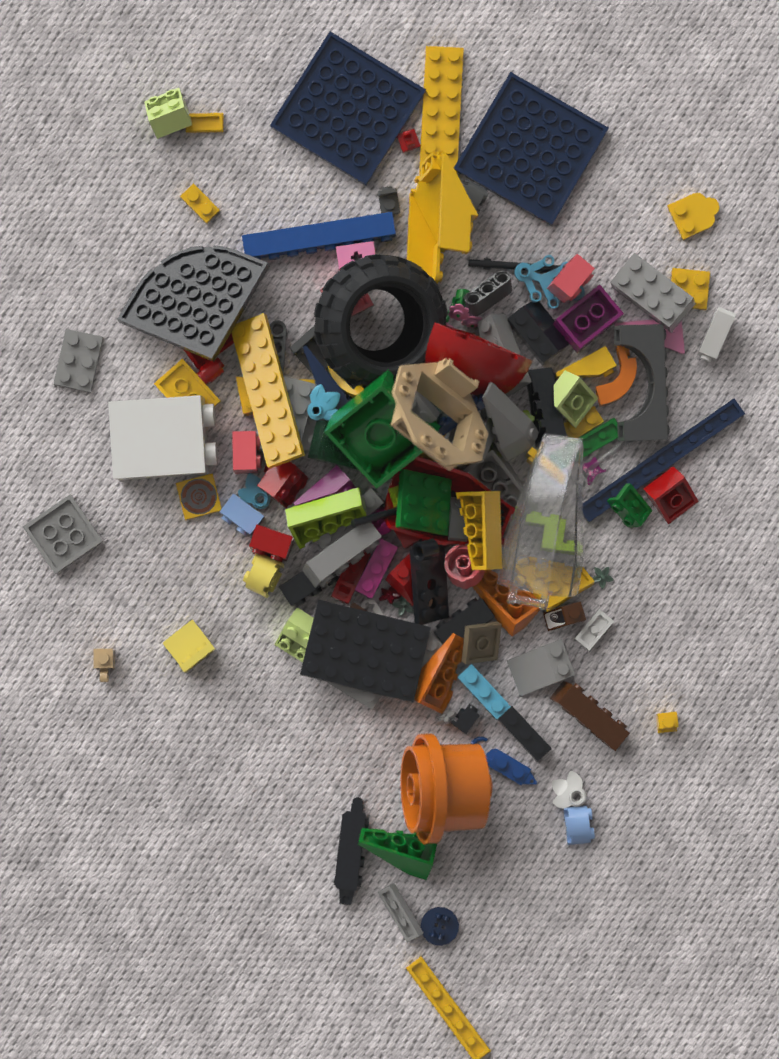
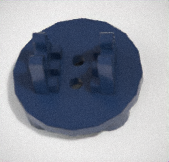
[420,907,459,946]

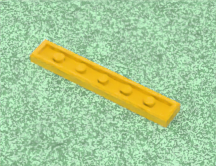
[406,956,491,1059]

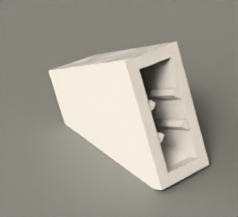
[697,307,736,363]

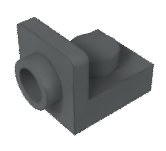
[378,186,400,215]

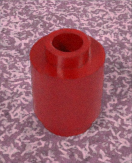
[196,357,225,385]

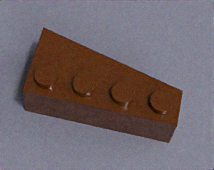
[549,681,630,751]

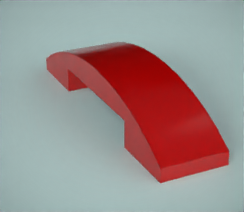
[331,552,371,604]

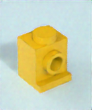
[656,712,679,733]

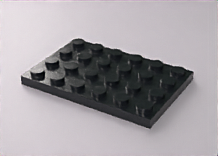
[300,599,431,703]

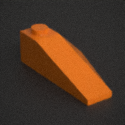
[473,570,543,637]
[414,633,464,714]

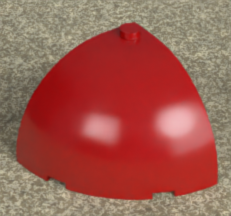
[425,322,532,396]

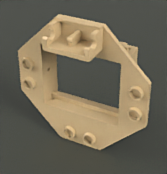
[391,358,488,471]

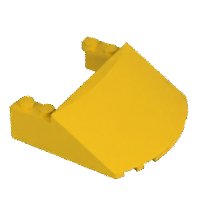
[406,151,478,284]

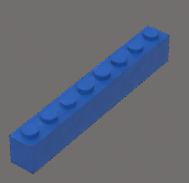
[242,212,396,260]

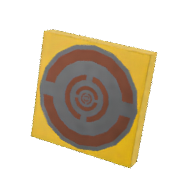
[176,473,222,520]

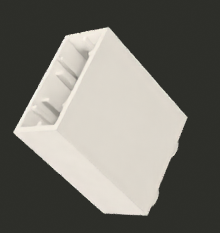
[108,395,218,480]

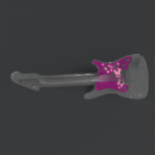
[568,441,637,489]

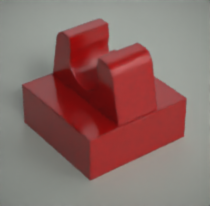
[397,129,421,153]

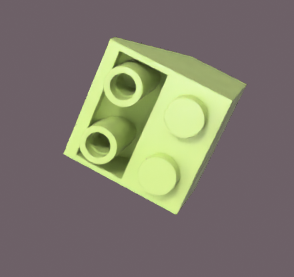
[145,88,192,139]
[274,608,313,662]

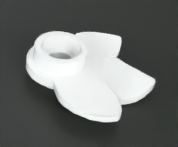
[552,771,586,808]

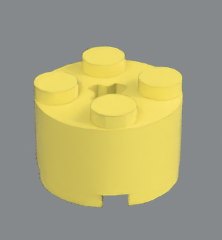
[243,554,284,598]

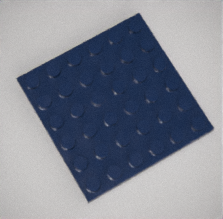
[270,31,426,186]
[454,72,609,226]

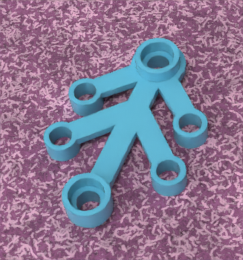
[514,255,585,309]

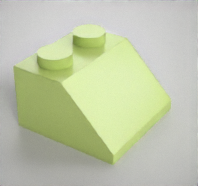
[554,370,598,428]

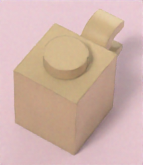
[93,649,115,682]

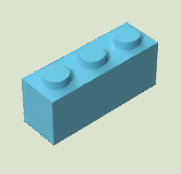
[457,664,511,720]

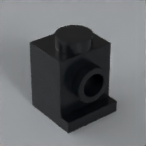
[451,703,480,734]

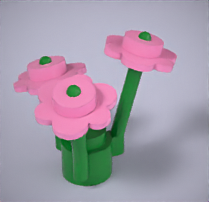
[446,289,482,328]

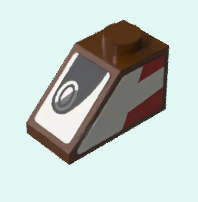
[543,601,586,631]

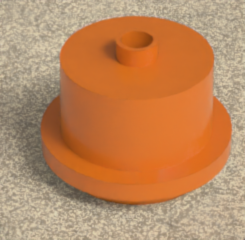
[400,733,493,844]

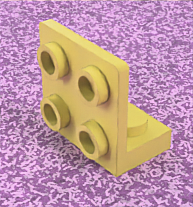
[163,620,216,673]

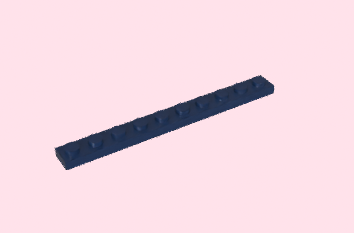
[577,398,745,523]

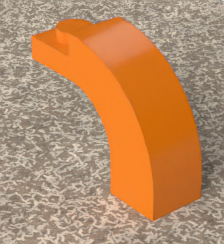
[595,346,637,407]

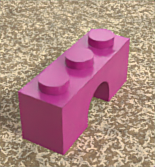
[355,539,398,599]

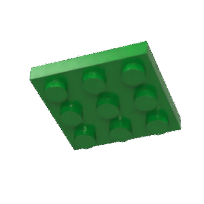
[396,469,452,537]

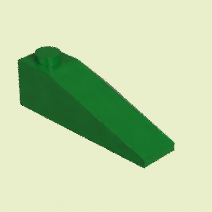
[358,828,437,880]

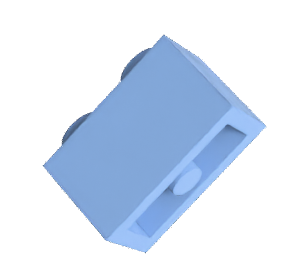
[220,493,265,536]

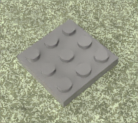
[23,494,103,574]

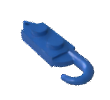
[470,736,537,786]

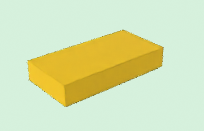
[186,113,224,133]

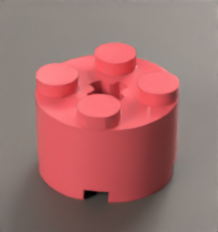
[444,545,485,589]

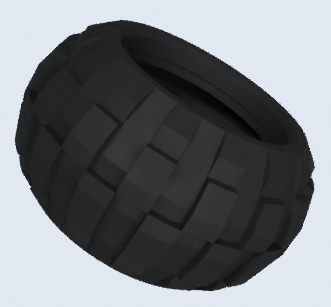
[314,254,448,389]

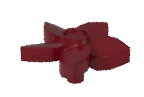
[379,586,401,604]

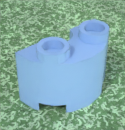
[563,805,595,845]

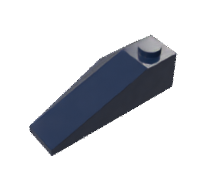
[303,346,351,410]

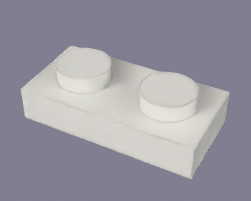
[574,609,614,651]

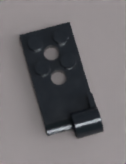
[410,539,449,625]

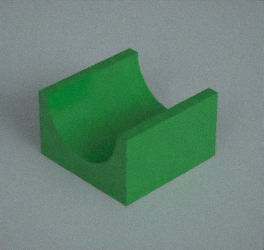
[324,370,440,489]

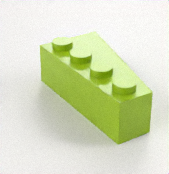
[285,488,367,549]

